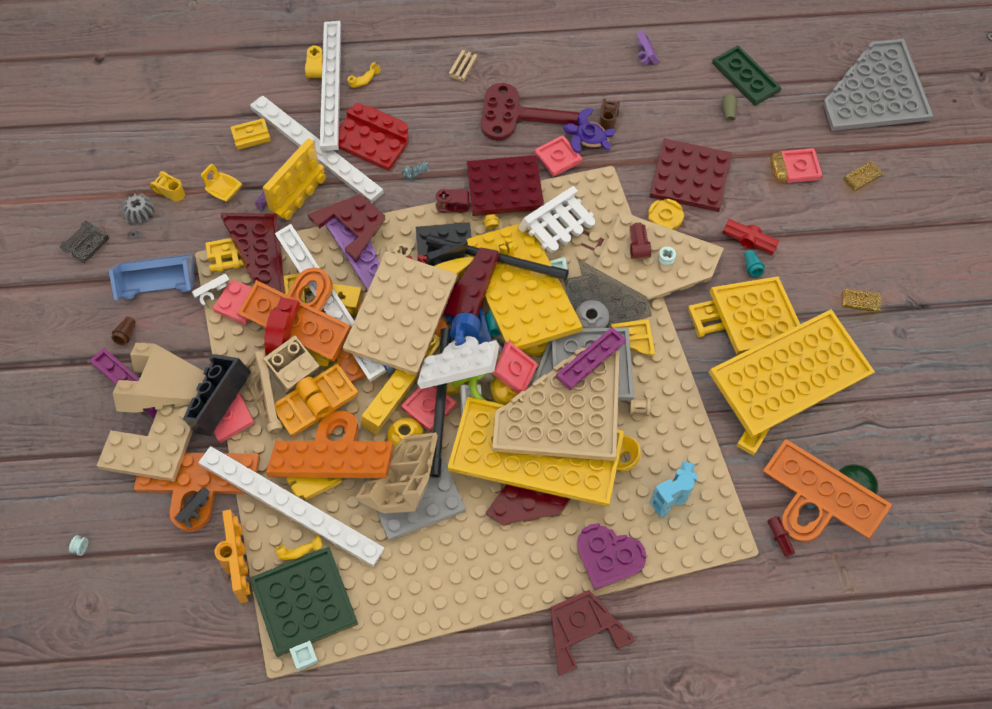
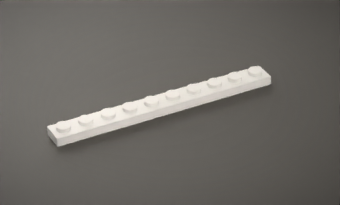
[320,21,341,151]
[250,95,384,203]
[275,224,387,382]
[198,446,385,567]

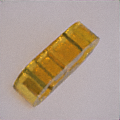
[770,152,788,183]

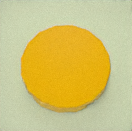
[648,199,684,230]

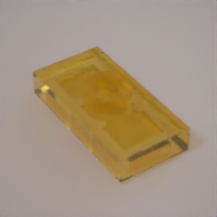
[843,161,883,192]
[841,288,881,312]

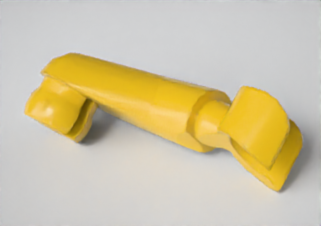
[347,62,381,88]
[274,535,322,560]

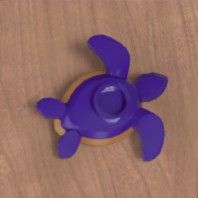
[563,108,616,153]

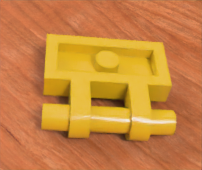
[206,238,245,272]

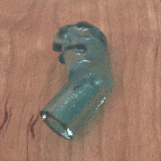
[402,162,429,179]

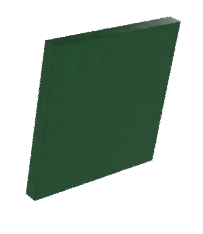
[249,547,358,657]

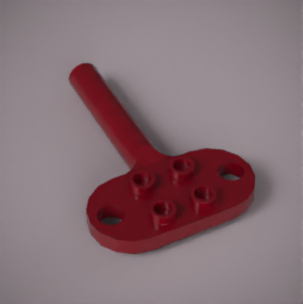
[481,83,580,141]

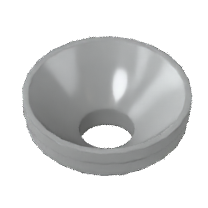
[575,300,609,328]

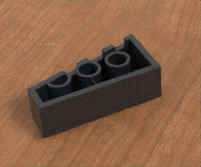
[183,354,251,436]

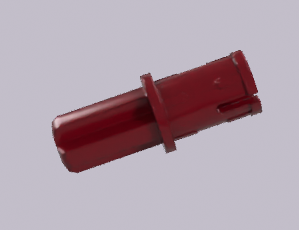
[767,516,795,557]

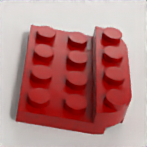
[339,103,409,171]

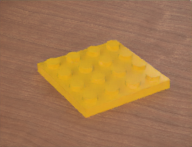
[709,276,800,355]

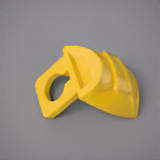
[201,164,242,202]

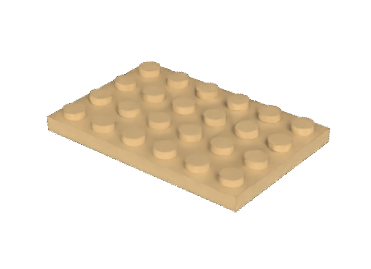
[343,251,458,376]

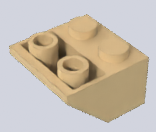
[263,336,319,394]

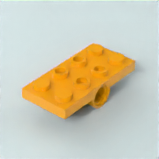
[274,363,359,438]
[215,509,251,604]

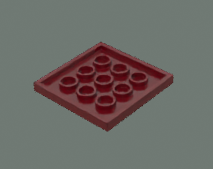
[649,138,732,212]
[467,155,544,216]

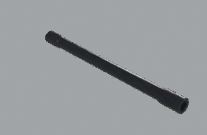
[426,234,569,281]
[429,328,452,478]

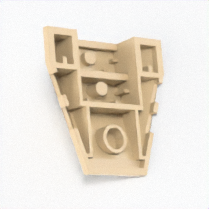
[355,433,438,513]

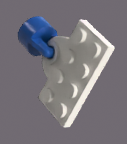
[417,313,499,389]

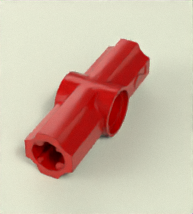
[722,219,780,255]

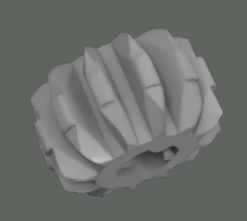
[122,193,154,224]

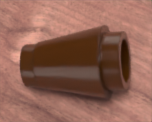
[111,317,136,345]

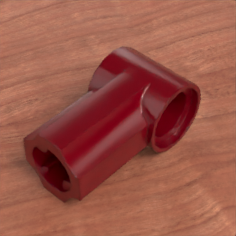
[629,222,651,259]

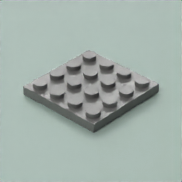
[551,328,634,401]
[364,453,466,541]

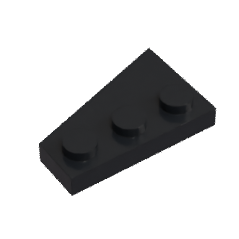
[416,222,471,256]

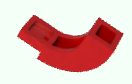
[264,297,300,356]

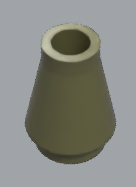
[721,94,738,121]

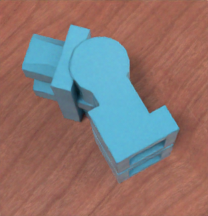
[650,461,698,518]

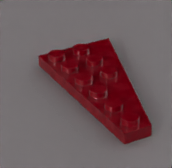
[221,213,285,294]

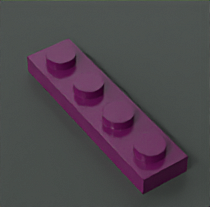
[556,327,626,390]

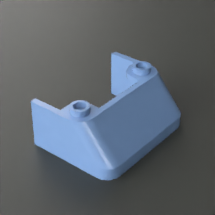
[109,254,195,300]

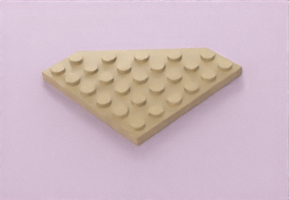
[581,212,724,313]
[492,347,620,461]

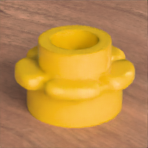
[482,214,500,229]

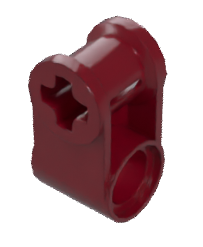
[435,189,470,213]

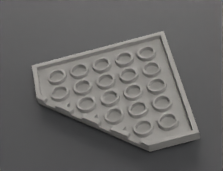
[823,39,933,131]

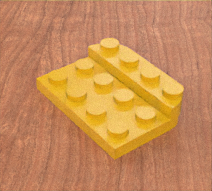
[263,138,326,221]

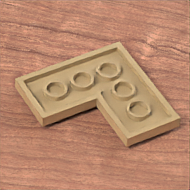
[97,404,193,482]

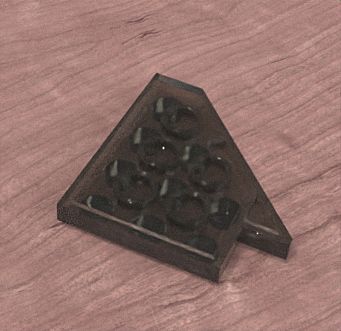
[564,260,652,328]

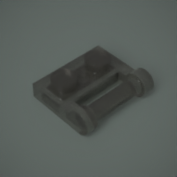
[59,220,109,263]

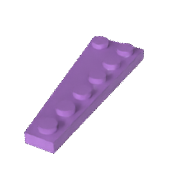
[326,219,380,292]

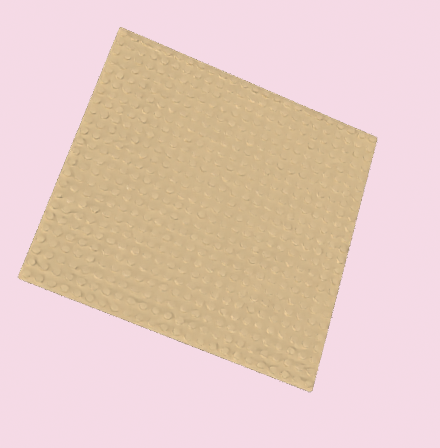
[195,166,758,679]

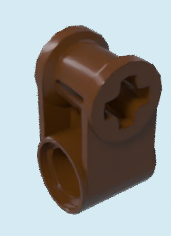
[599,99,620,131]

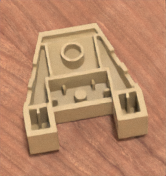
[113,343,205,413]

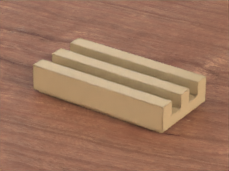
[449,50,478,82]

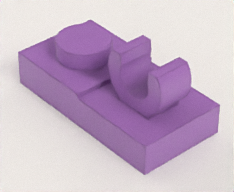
[637,30,660,65]

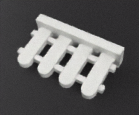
[518,186,595,253]

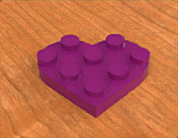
[577,523,647,591]

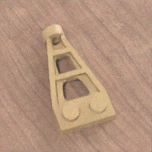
[246,351,283,435]

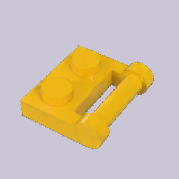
[688,300,725,338]

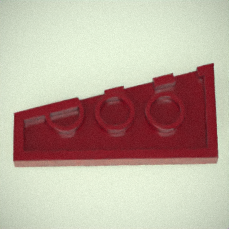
[442,247,500,318]

